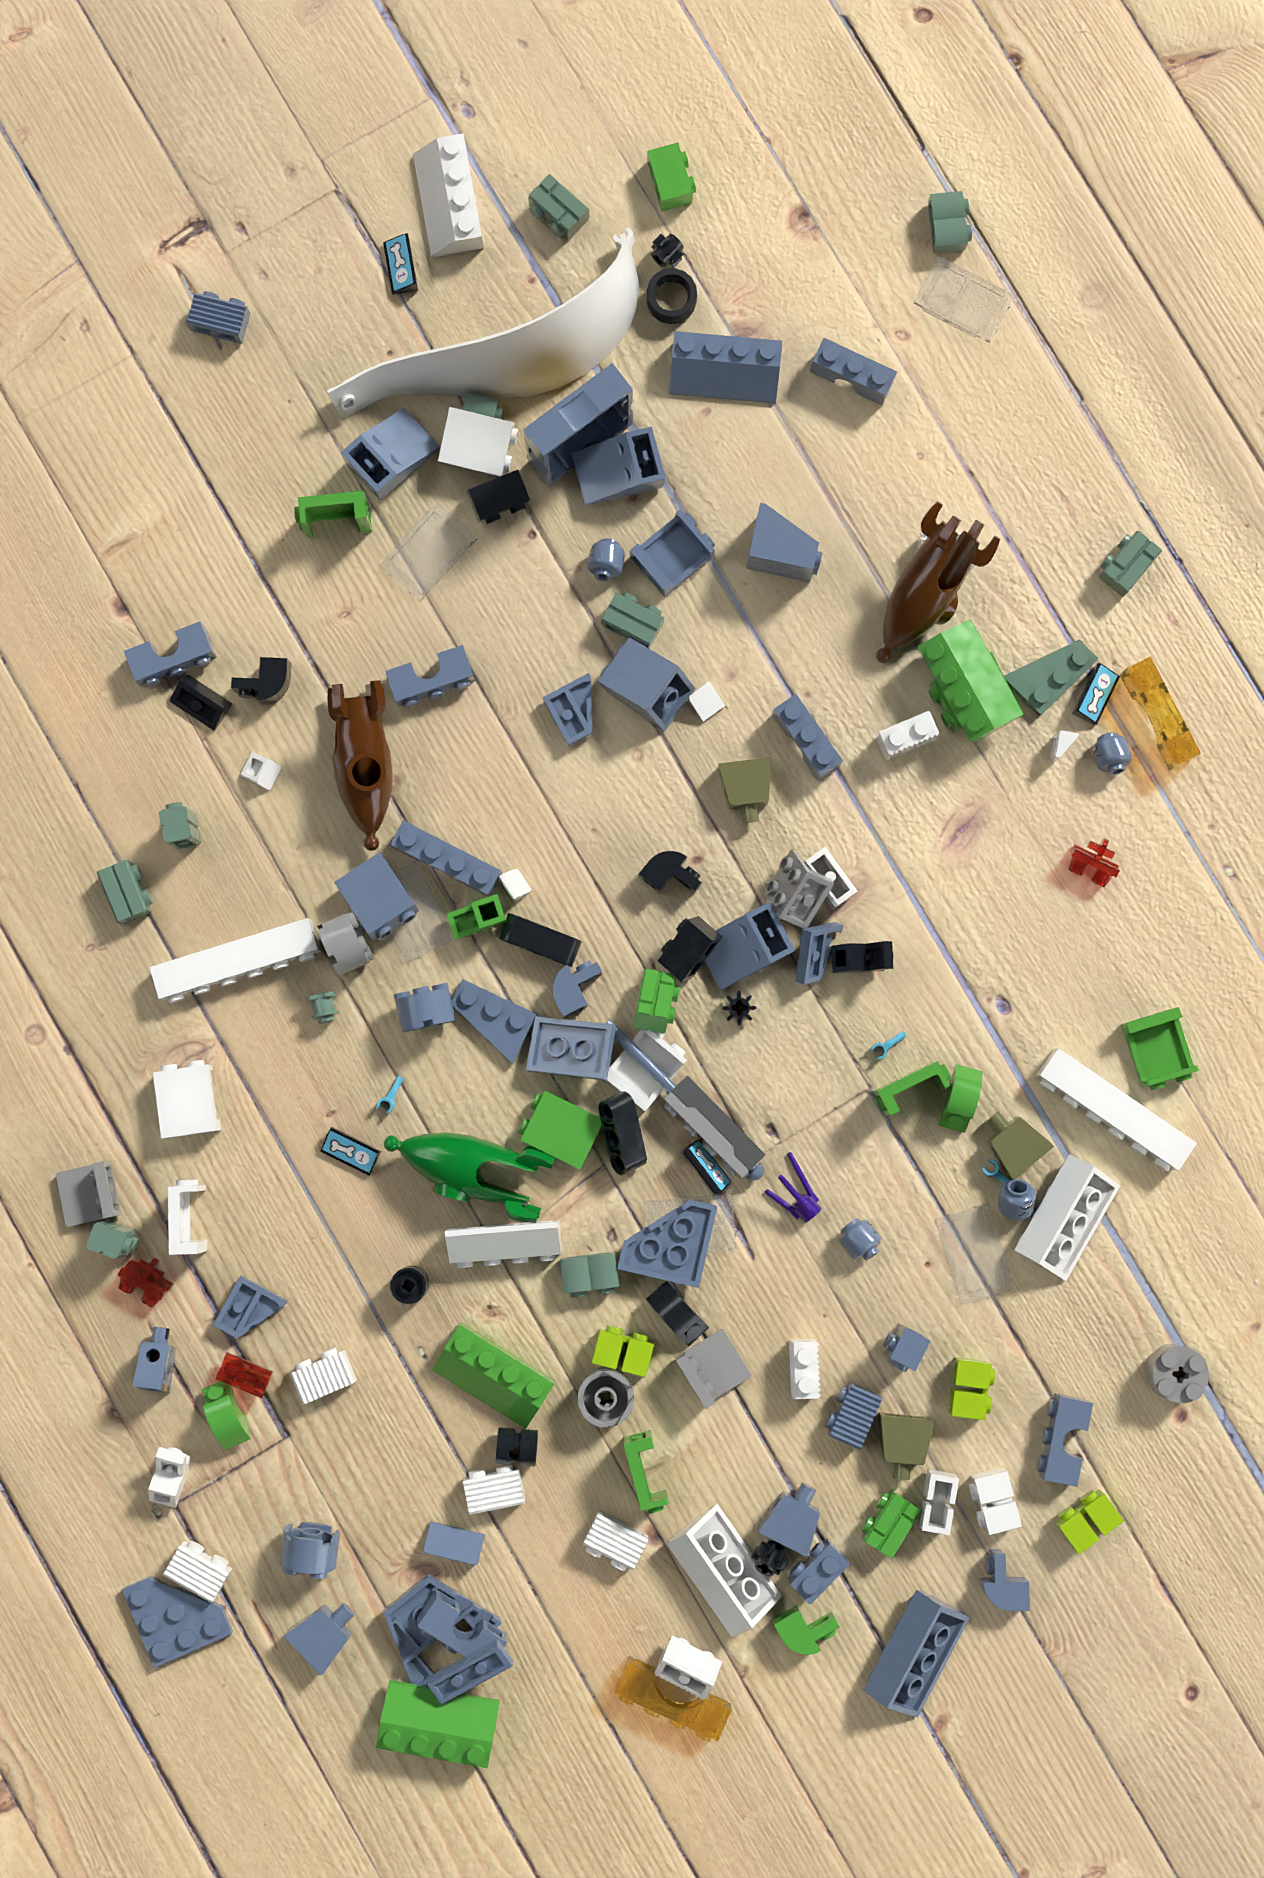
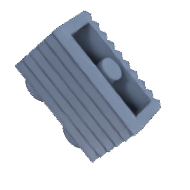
[186,291,251,344]
[825,1382,882,1450]

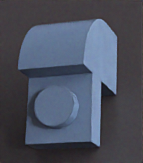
[553,961,603,1018]
[980,1549,1030,1611]

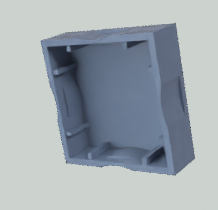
[523,363,633,487]

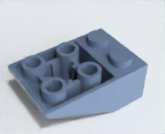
[341,408,440,501]
[571,427,666,506]
[705,902,795,990]

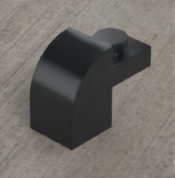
[231,657,291,705]
[638,851,702,894]
[831,941,894,973]
[646,1281,709,1346]

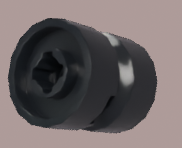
[390,1265,430,1304]
[496,1427,538,1467]

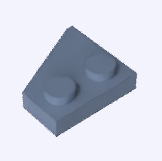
[543,673,592,747]
[796,922,843,985]
[213,1275,288,1339]

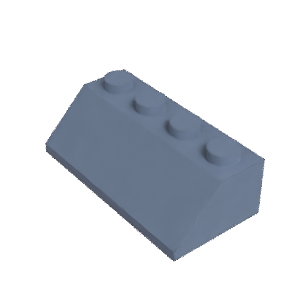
[669,331,782,404]
[863,1589,970,1718]

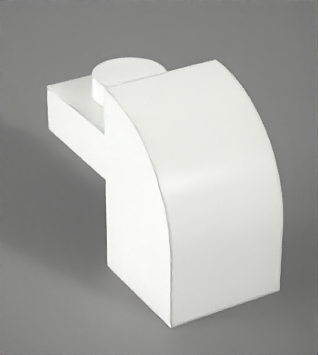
[148,1447,190,1508]

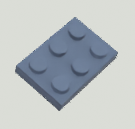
[526,1016,616,1081]

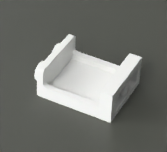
[438,407,519,476]
[607,1029,687,1111]
[153,1060,221,1139]
[168,1179,207,1255]

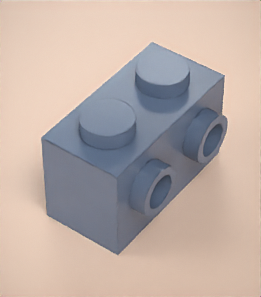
[883,1323,930,1372]
[788,1538,850,1605]

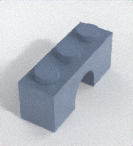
[810,338,897,406]
[124,622,217,687]
[385,645,475,708]
[772,694,843,781]
[1037,1393,1093,1487]
[417,1589,507,1657]

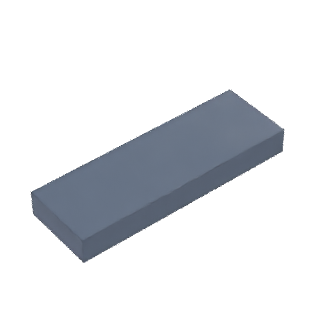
[426,1639,513,1705]

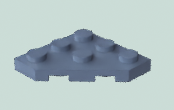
[617,1199,718,1288]
[122,1576,234,1668]

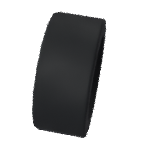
[646,268,697,324]

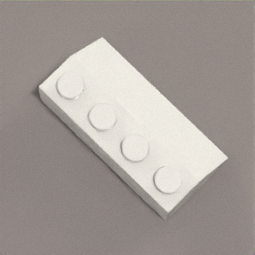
[413,134,484,258]
[1015,1154,1121,1281]
[445,1220,562,1268]
[666,1504,782,1637]

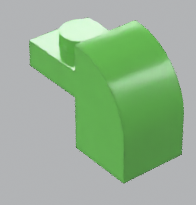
[446,894,507,940]
[939,1064,983,1133]
[202,1378,251,1450]
[773,1605,840,1655]

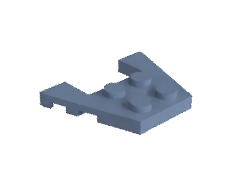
[384,1574,502,1686]

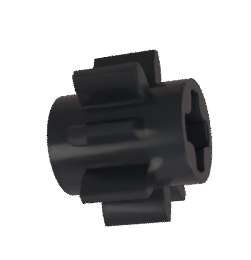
[651,234,684,268]
[722,991,756,1026]
[751,1540,789,1576]

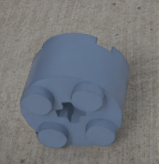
[394,983,455,1032]
[280,1522,340,1579]

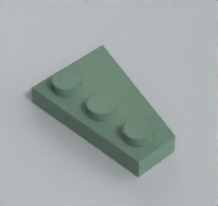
[1004,639,1099,716]

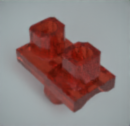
[1068,838,1120,887]
[118,1258,174,1307]
[215,1352,274,1398]

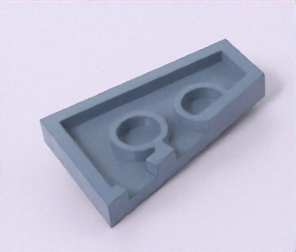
[452,979,537,1064]

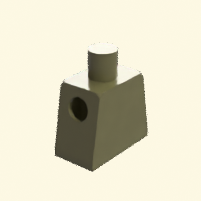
[718,757,771,823]
[986,1111,1054,1180]
[878,1412,935,1480]

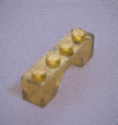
[1120,656,1201,771]
[615,1656,732,1741]

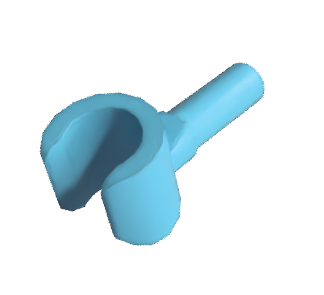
[871,1031,907,1059]
[377,1076,403,1114]
[982,1159,1010,1184]

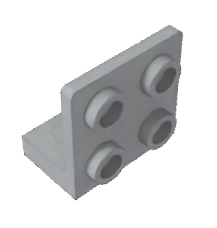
[765,849,834,929]
[56,1161,122,1227]
[675,1329,751,1409]

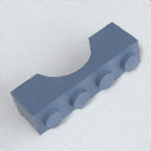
[390,820,502,897]

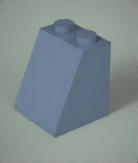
[746,503,822,582]
[598,637,696,732]

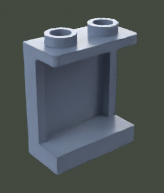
[630,510,715,597]
[334,852,419,941]

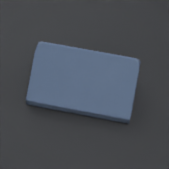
[423,1521,485,1565]

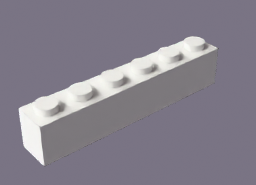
[149,918,321,1003]
[1036,1048,1197,1172]

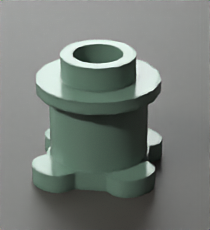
[306,991,339,1024]

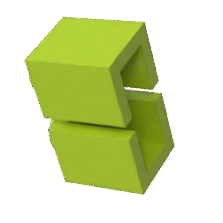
[592,1325,654,1377]
[948,1357,995,1420]
[1055,1489,1125,1555]

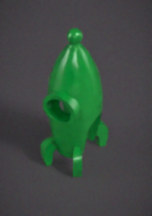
[384,1132,556,1223]

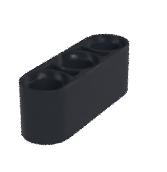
[498,913,582,967]
[598,1091,647,1176]

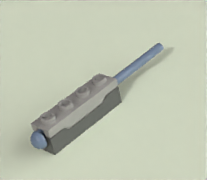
[605,1019,766,1181]

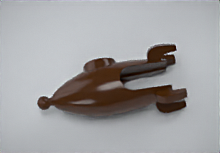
[876,500,1000,663]
[327,680,393,851]

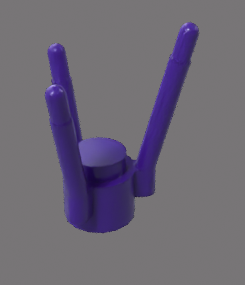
[765,1152,821,1223]

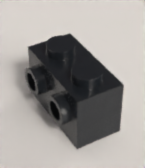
[466,469,530,524]
[658,916,723,983]

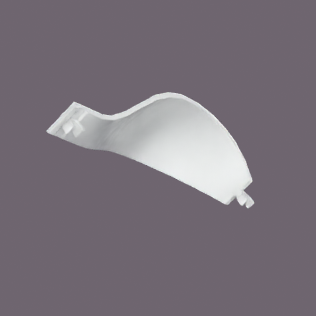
[327,228,639,420]

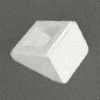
[687,682,725,722]
[1050,730,1080,762]
[240,752,281,790]
[499,869,531,902]

